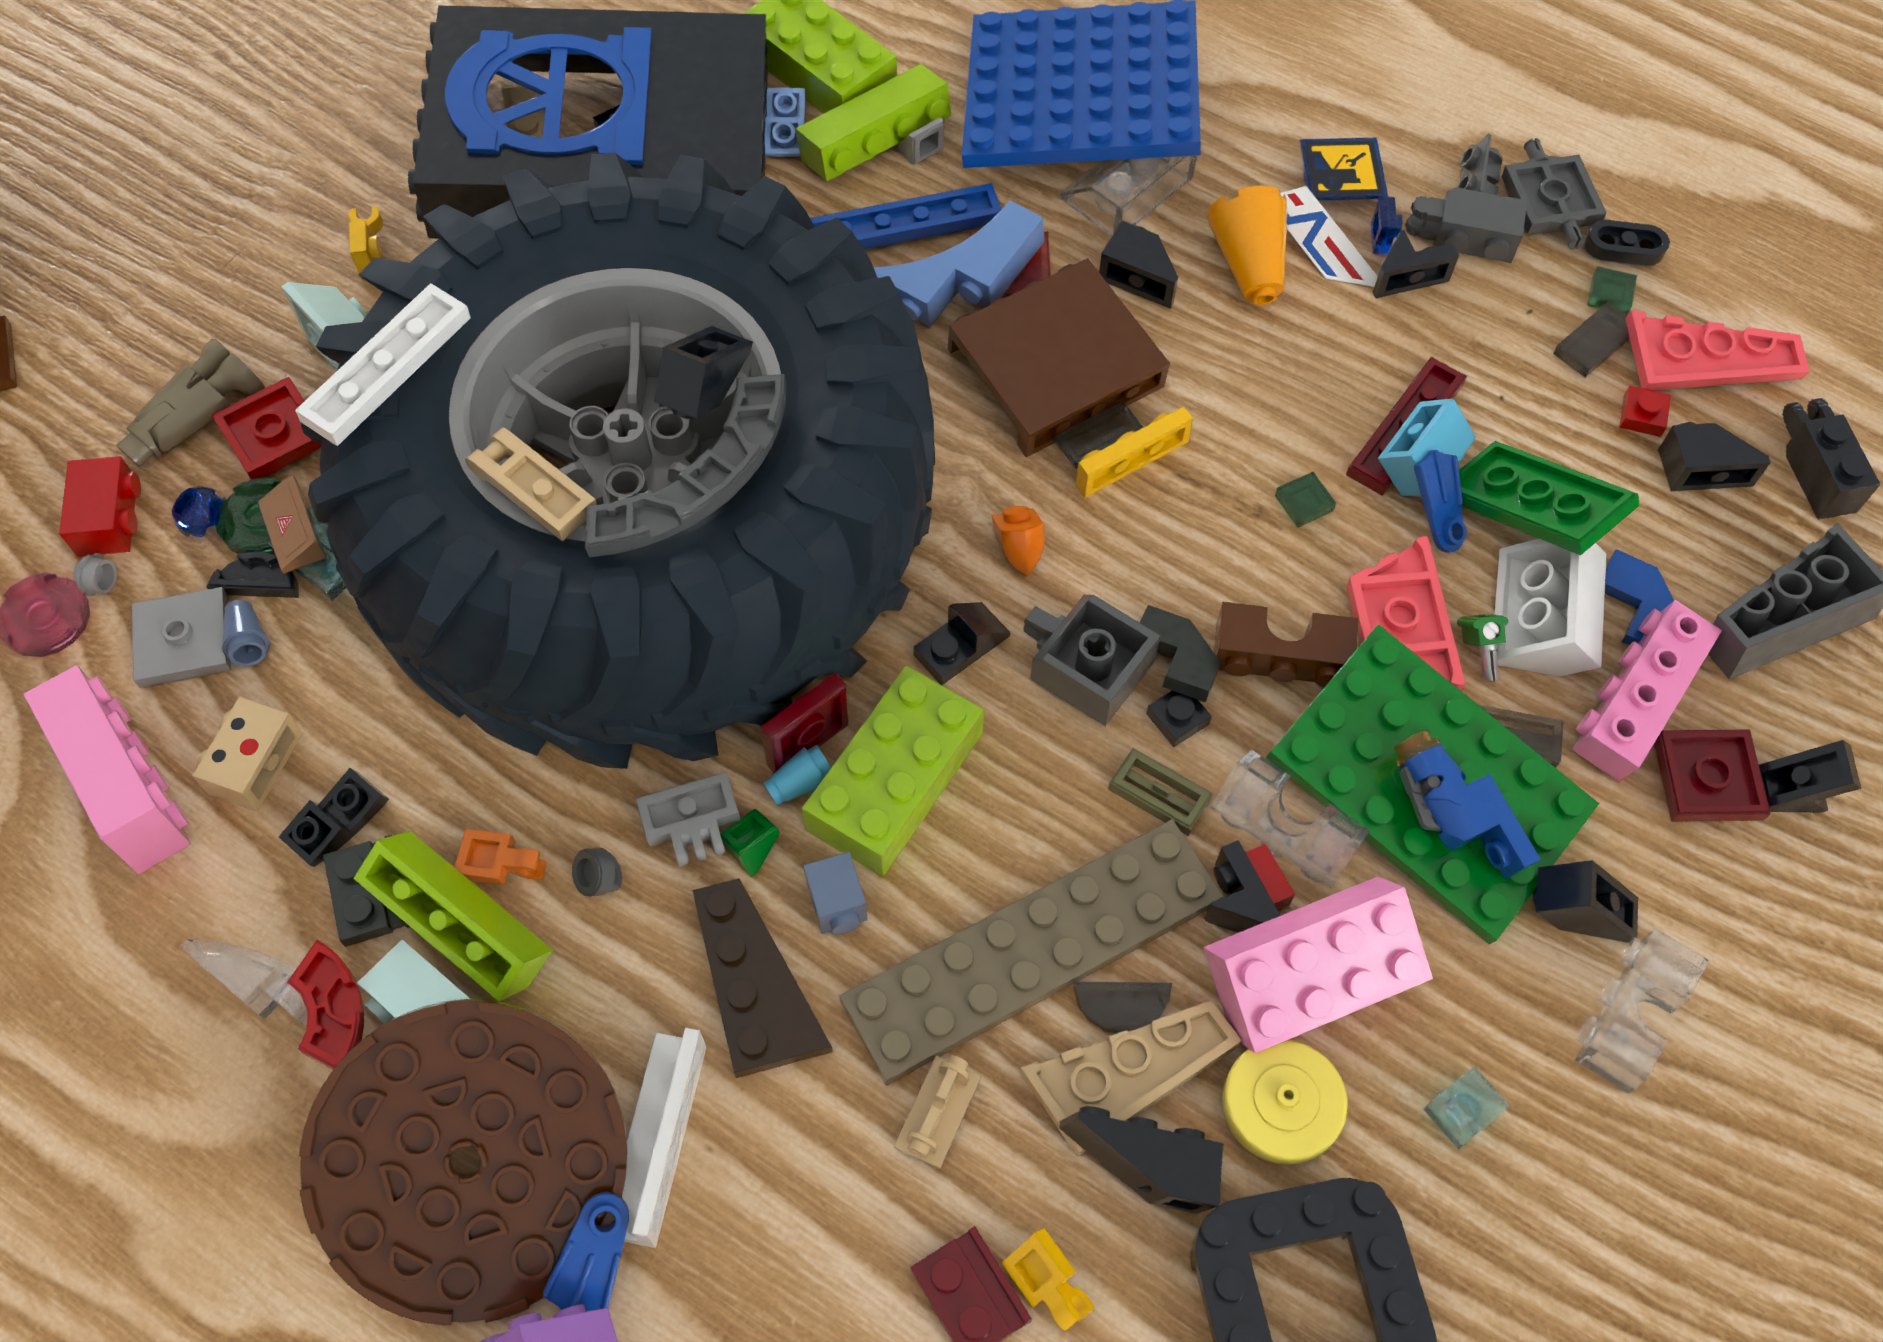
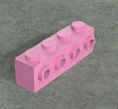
[1572,600,1722,782]

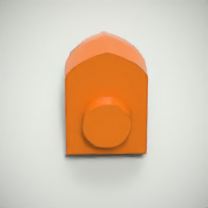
[992,506,1045,575]

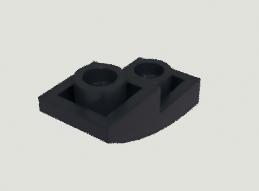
[279,768,389,867]

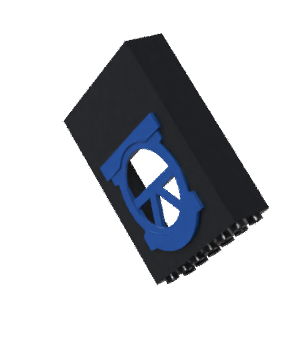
[408,5,768,239]

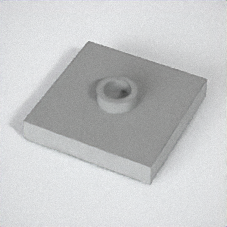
[132,587,231,688]

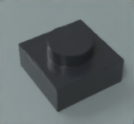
[1146,691,1212,747]

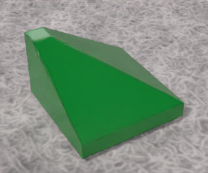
[720,809,780,877]

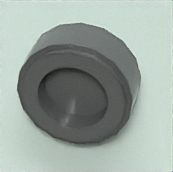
[572,847,623,897]

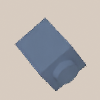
[803,852,868,934]

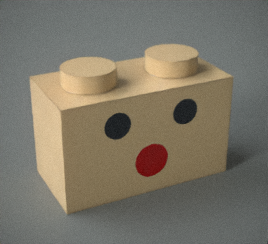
[192,696,303,812]

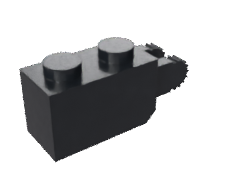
[1782,398,1881,520]

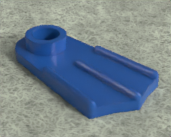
[1414,450,1467,553]
[543,1192,629,1312]

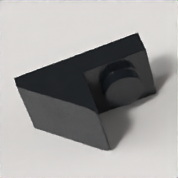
[1372,229,1459,299]
[913,602,1010,685]
[1759,740,1862,813]
[1204,840,1281,933]

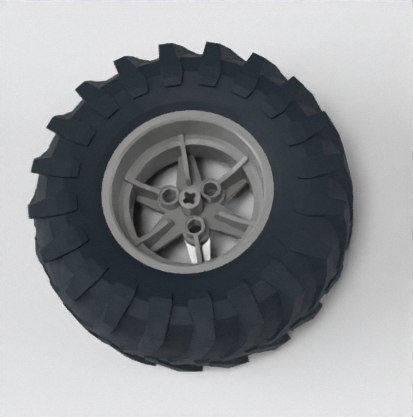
[301,153,935,769]

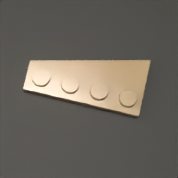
[1020,1000,1242,1157]

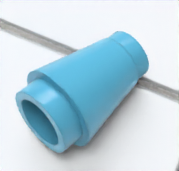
[763,745,831,806]

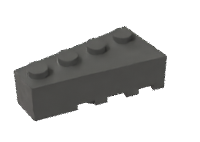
[1708,523,1883,679]

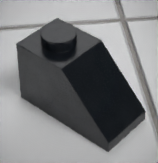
[1099,220,1178,309]
[654,326,753,419]
[1658,422,1771,492]
[1533,860,1638,943]

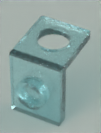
[1423,1067,1509,1150]

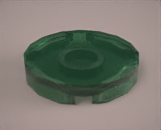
[214,478,282,554]

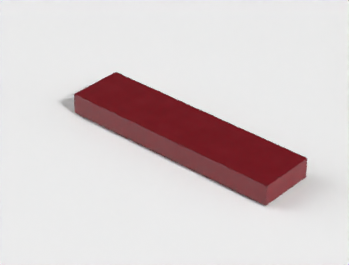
[1346,357,1467,496]

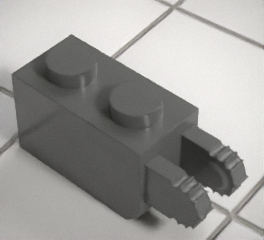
[1405,187,1527,263]

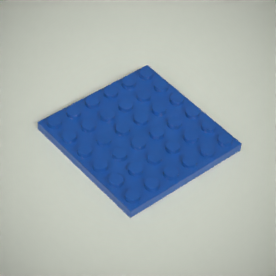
[962,0,1201,168]

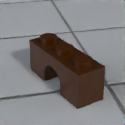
[1214,602,1358,687]

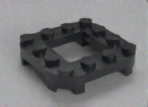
[1190,1178,1437,1342]

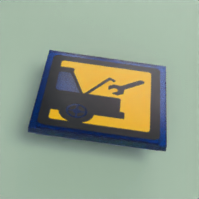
[1300,137,1388,201]

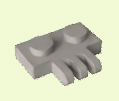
[636,772,741,867]

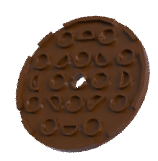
[299,999,628,1325]

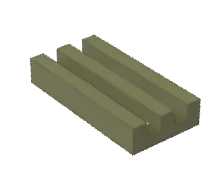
[1108,748,1213,836]

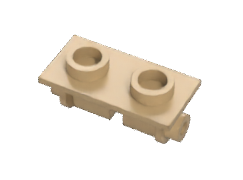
[894,1055,982,1169]

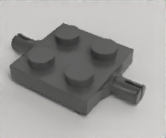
[1502,138,1607,249]

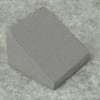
[898,118,944,165]

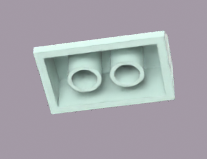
[281,282,367,371]

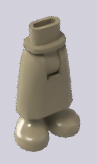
[116,338,265,466]

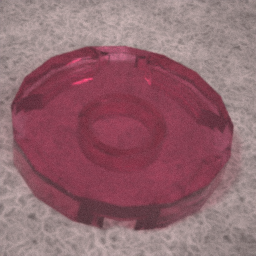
[0,573,90,657]

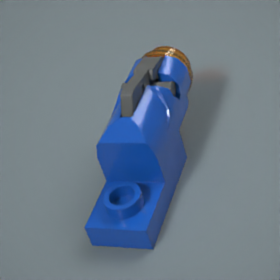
[1394,730,1541,879]

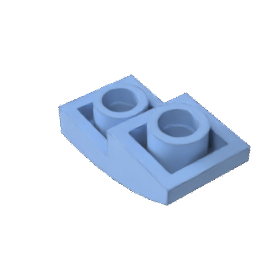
[765,88,806,157]

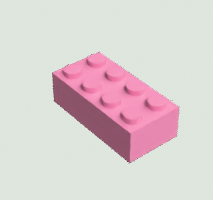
[23,665,191,875]
[1203,876,1433,1053]

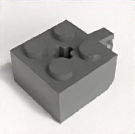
[1023,595,1161,727]

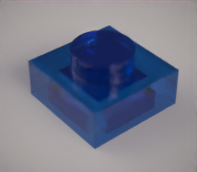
[1371,196,1402,254]

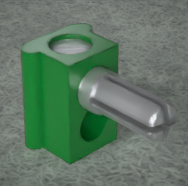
[1457,614,1508,682]

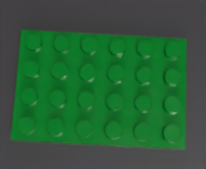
[1265,624,1599,944]

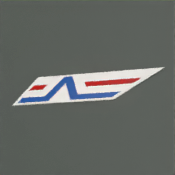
[1280,186,1378,287]

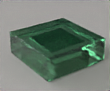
[1587,266,1637,314]
[1275,472,1336,528]

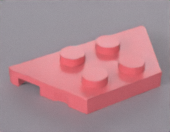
[1347,536,1466,691]

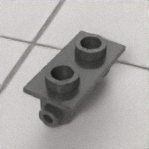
[1457,133,1503,195]

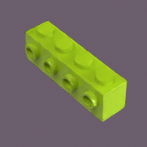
[795,64,952,181]
[353,831,553,1002]

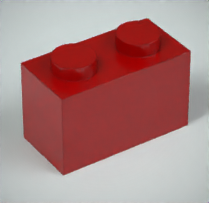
[59,456,141,557]

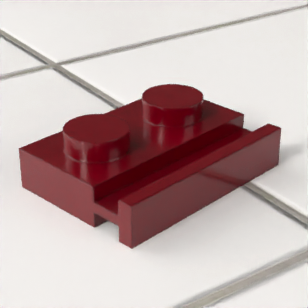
[910,1226,1032,1342]

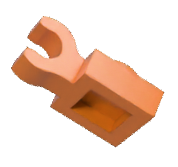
[454,829,547,885]

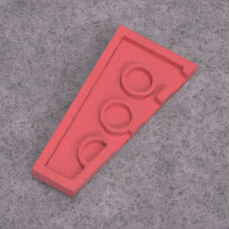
[1625,310,1810,390]

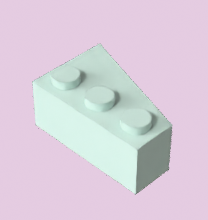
[357,940,470,1024]

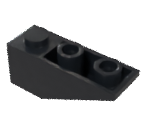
[1059,1107,1223,1214]

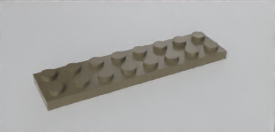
[839,819,1224,1086]

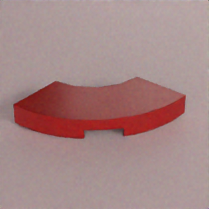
[287,940,364,1070]

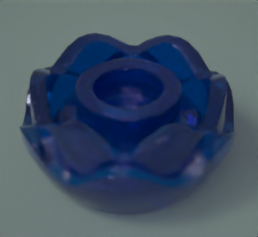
[172,486,224,537]

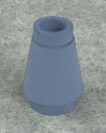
[222,600,270,666]

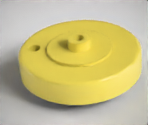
[1222,1039,1348,1165]

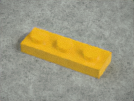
[1075,406,1193,498]

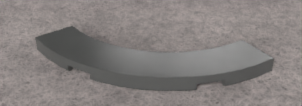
[585,374,787,557]

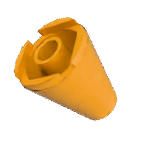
[1207,185,1288,305]

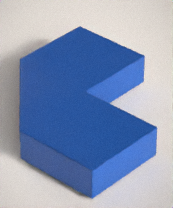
[1605,549,1674,645]

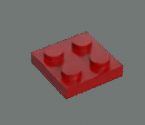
[212,377,321,482]

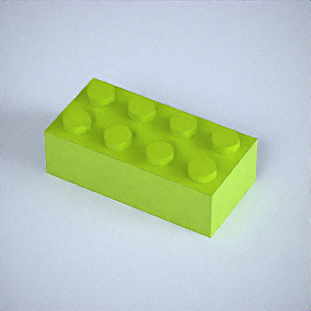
[742,0,897,114]
[802,665,984,877]

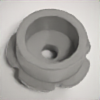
[73,553,117,596]

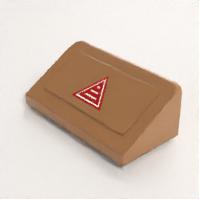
[258,475,326,574]

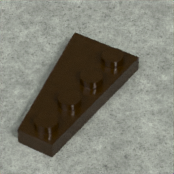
[692,878,833,1078]

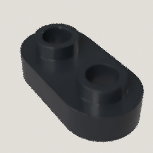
[1585,220,1670,266]

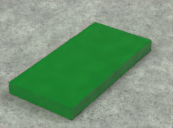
[1459,441,1639,555]

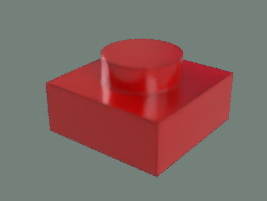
[1619,385,1671,437]

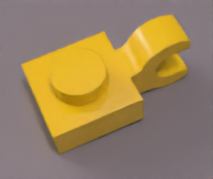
[349,206,383,279]
[1001,1228,1095,1331]

